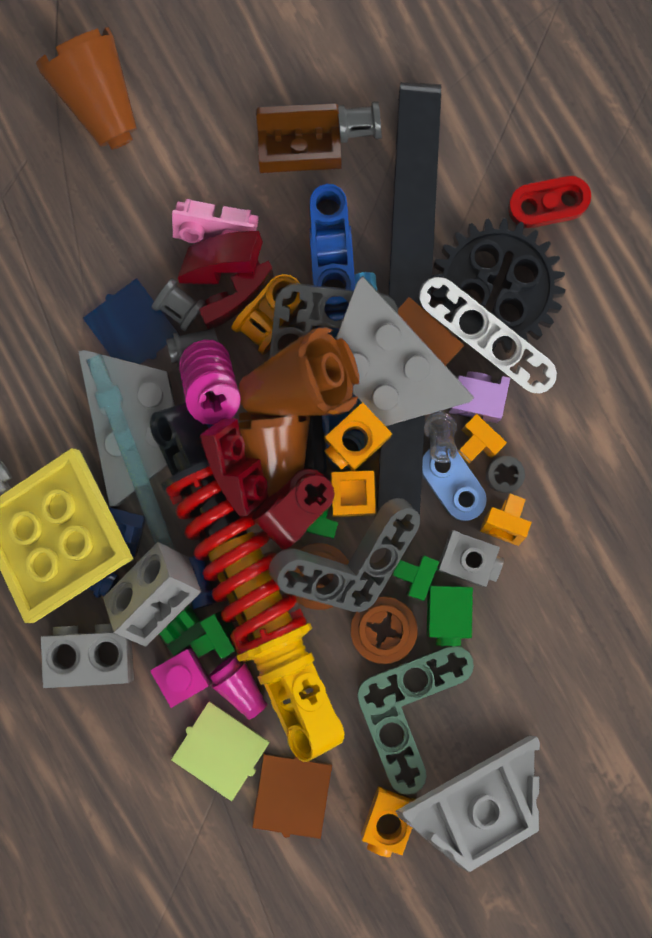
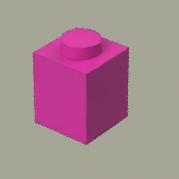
[150,647,212,708]

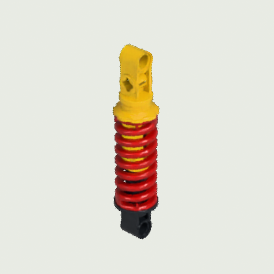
[150,402,344,762]

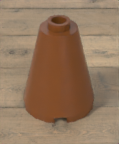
[36,27,137,151]
[239,327,359,416]
[232,411,310,510]

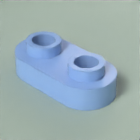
[422,445,487,521]

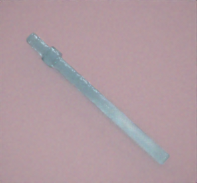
[86,354,175,550]

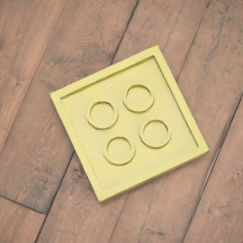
[0,448,134,623]

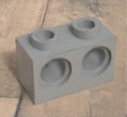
[103,542,201,647]
[41,624,134,688]

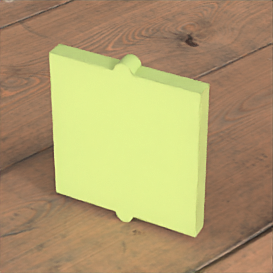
[171,701,270,801]

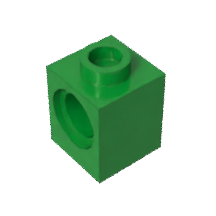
[426,586,473,646]

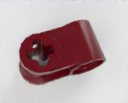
[252,468,335,550]

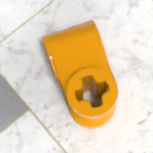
[231,274,305,355]

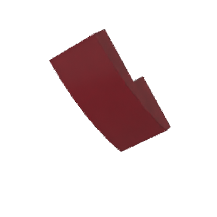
[177,231,263,284]
[199,260,273,329]
[200,418,268,516]

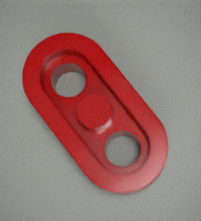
[508,176,591,228]

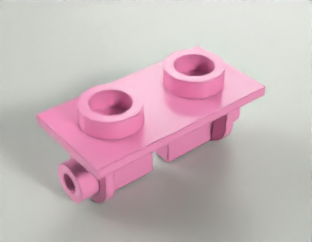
[172,199,259,243]

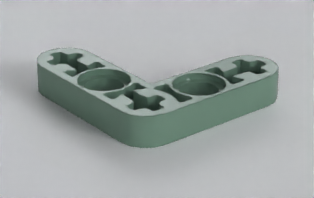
[357,646,474,795]

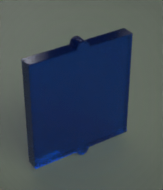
[83,278,180,364]

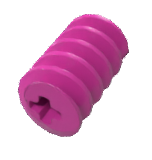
[179,340,241,425]

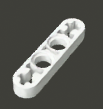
[419,277,557,393]

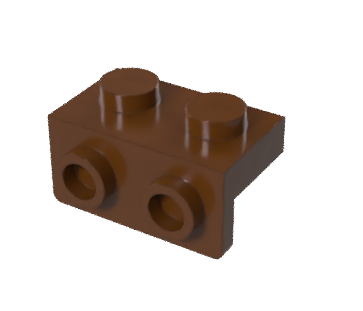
[256,103,342,173]

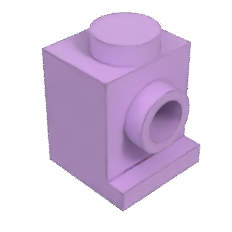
[449,371,510,423]

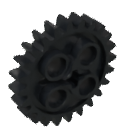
[431,218,566,353]

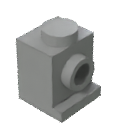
[436,530,504,587]

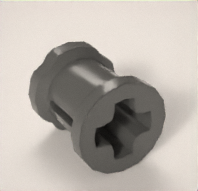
[338,101,382,143]
[151,278,206,332]

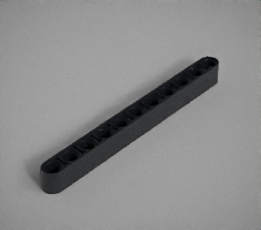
[377,82,441,521]

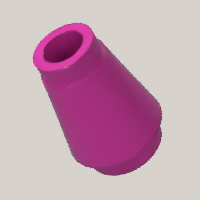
[209,655,268,720]

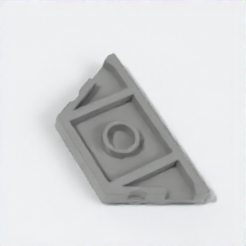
[336,276,474,426]
[78,350,175,507]
[396,735,540,872]

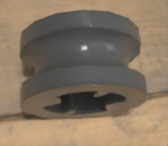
[486,456,525,493]

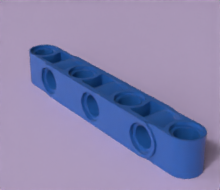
[309,184,365,472]

